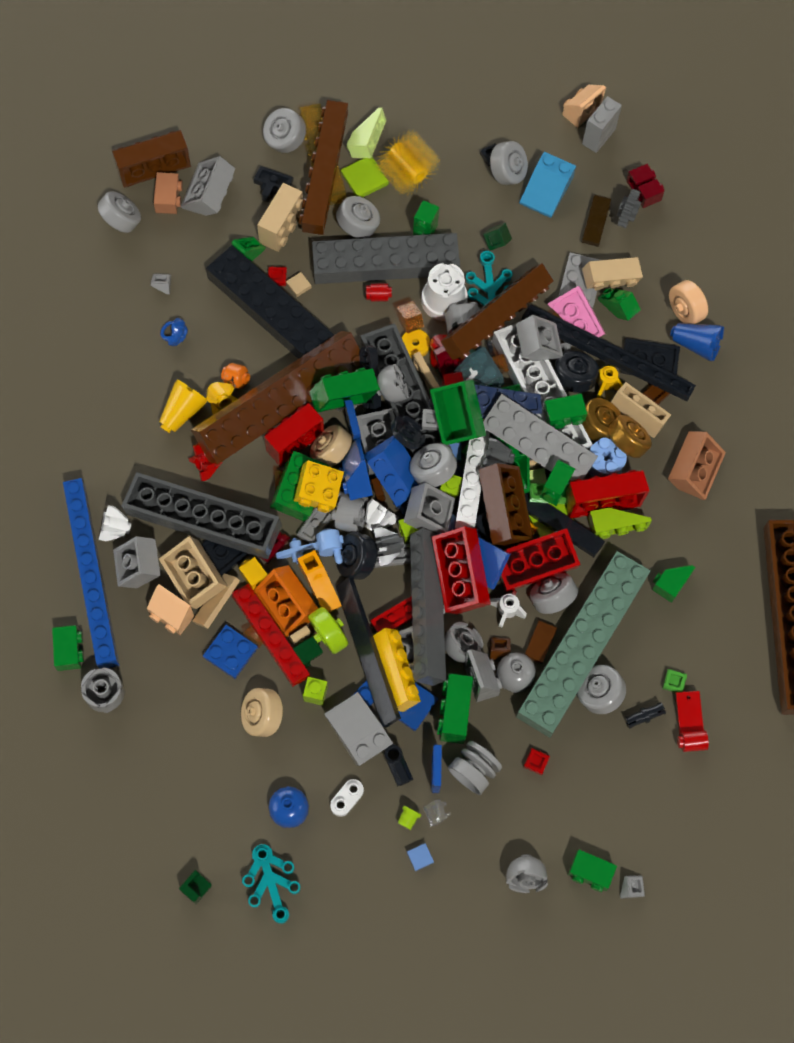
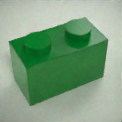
[413,200,439,236]
[543,393,587,429]
[52,625,84,671]
[568,849,617,892]

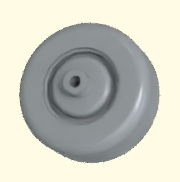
[263,108,306,153]
[490,141,528,185]
[98,191,141,233]
[336,196,380,238]
[409,443,457,487]
[530,572,578,614]
[577,665,626,714]

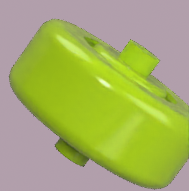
[308,607,349,654]

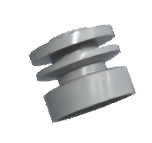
[448,741,502,795]

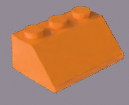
[253,565,318,638]

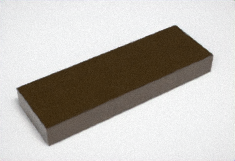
[581,195,611,247]

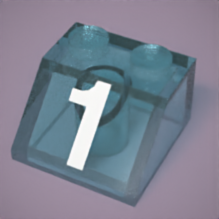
[453,346,504,388]

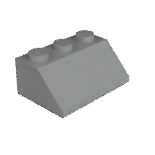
[181,156,236,216]

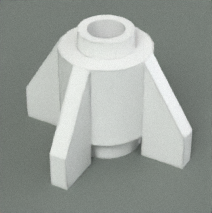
[364,498,399,532]
[98,505,131,541]
[490,590,527,628]

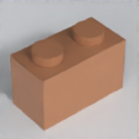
[154,172,183,214]

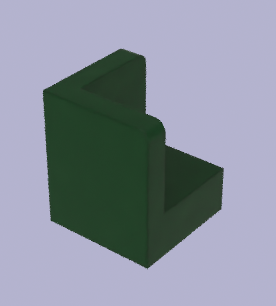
[483,223,512,251]
[293,636,323,668]
[179,870,212,904]

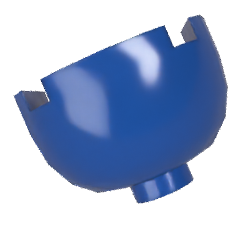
[268,786,309,828]

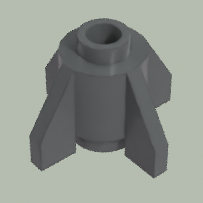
[482,438,515,467]
[373,527,404,566]

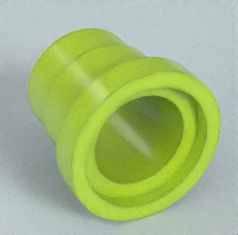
[397,805,422,830]

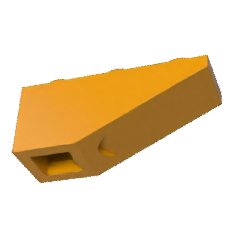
[297,550,342,613]

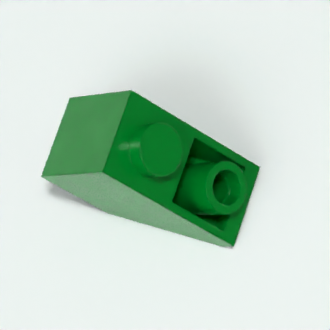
[598,288,641,321]

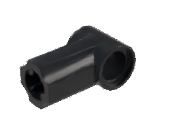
[384,745,414,787]

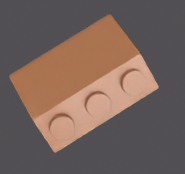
[668,432,726,500]

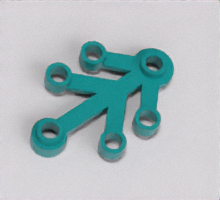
[465,250,512,306]
[242,844,301,924]

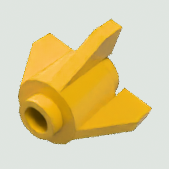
[597,365,623,398]
[206,382,237,415]

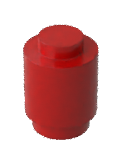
[366,283,392,302]

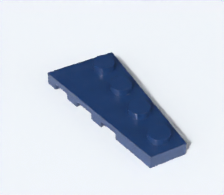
[475,385,542,419]

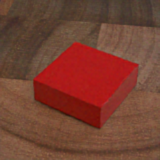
[268,267,287,286]
[524,748,550,776]

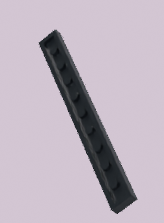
[521,304,696,402]

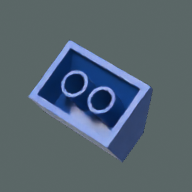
[364,435,419,507]
[339,438,373,500]

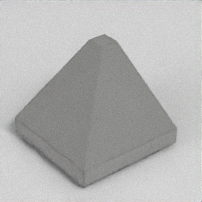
[151,274,171,294]
[620,876,645,899]

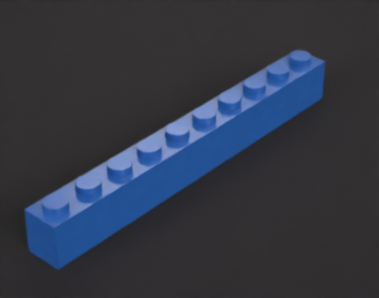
[63,478,120,669]

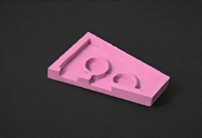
[548,286,606,338]

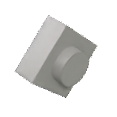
[422,409,439,430]

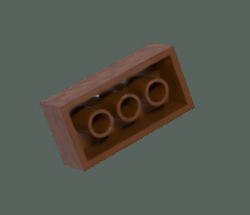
[112,130,191,188]
[479,463,533,546]

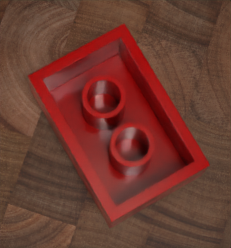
[264,403,324,467]

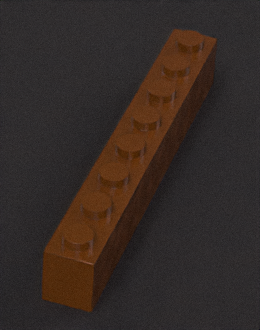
[299,100,348,235]
[440,263,554,360]

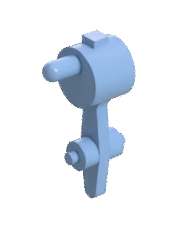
[276,528,344,565]

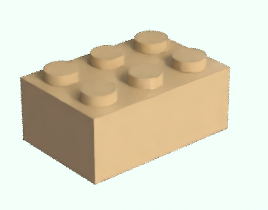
[257,183,304,252]
[159,536,227,609]

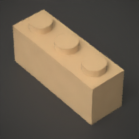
[582,257,643,290]
[611,382,671,438]

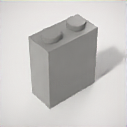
[582,96,622,153]

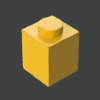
[239,557,268,590]

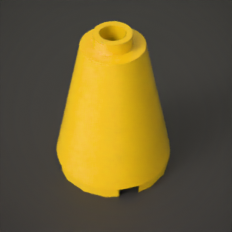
[159,379,207,433]

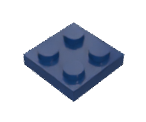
[203,625,258,679]

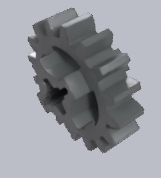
[617,189,641,229]

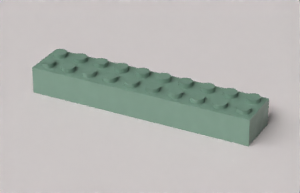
[516,551,650,738]

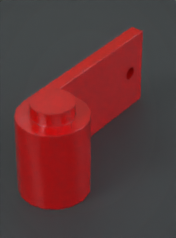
[675,691,709,752]

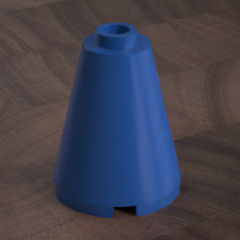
[670,323,724,361]

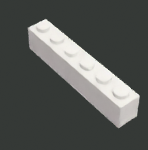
[455,429,490,529]

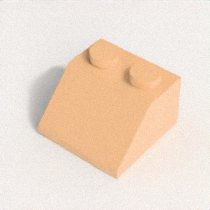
[563,85,606,128]
[147,584,194,635]

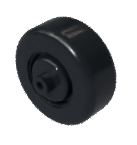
[554,351,599,393]
[336,532,377,580]

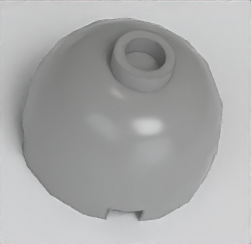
[377,364,409,403]
[444,622,484,662]
[496,652,536,693]
[506,854,548,893]

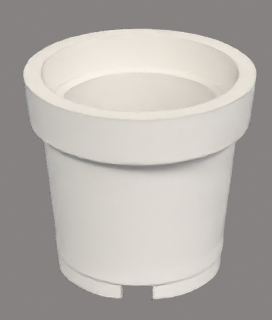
[421,263,468,321]

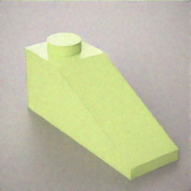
[347,108,387,158]

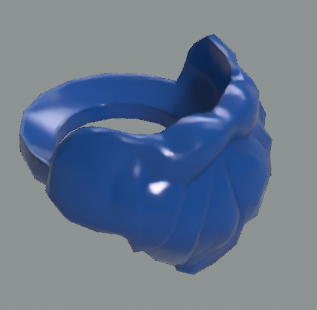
[160,318,188,346]

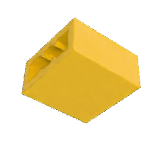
[294,460,344,513]

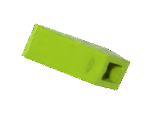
[588,507,652,539]

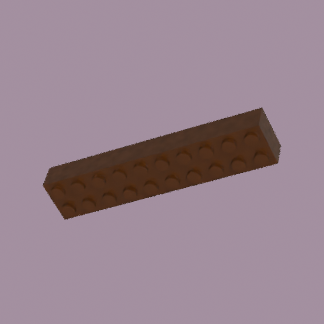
[191,331,360,465]
[763,520,794,715]

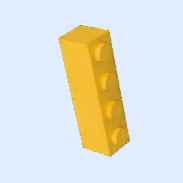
[373,628,421,712]

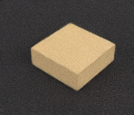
[286,272,311,297]
[290,626,311,647]

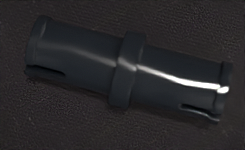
[624,702,666,729]

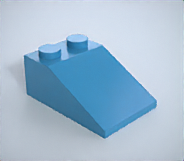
[519,152,576,218]

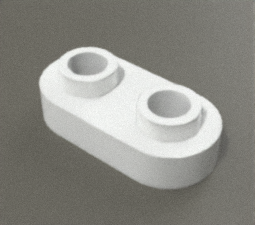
[330,779,364,817]

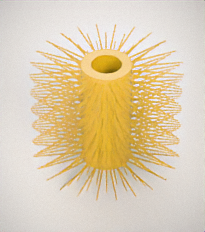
[376,129,440,195]

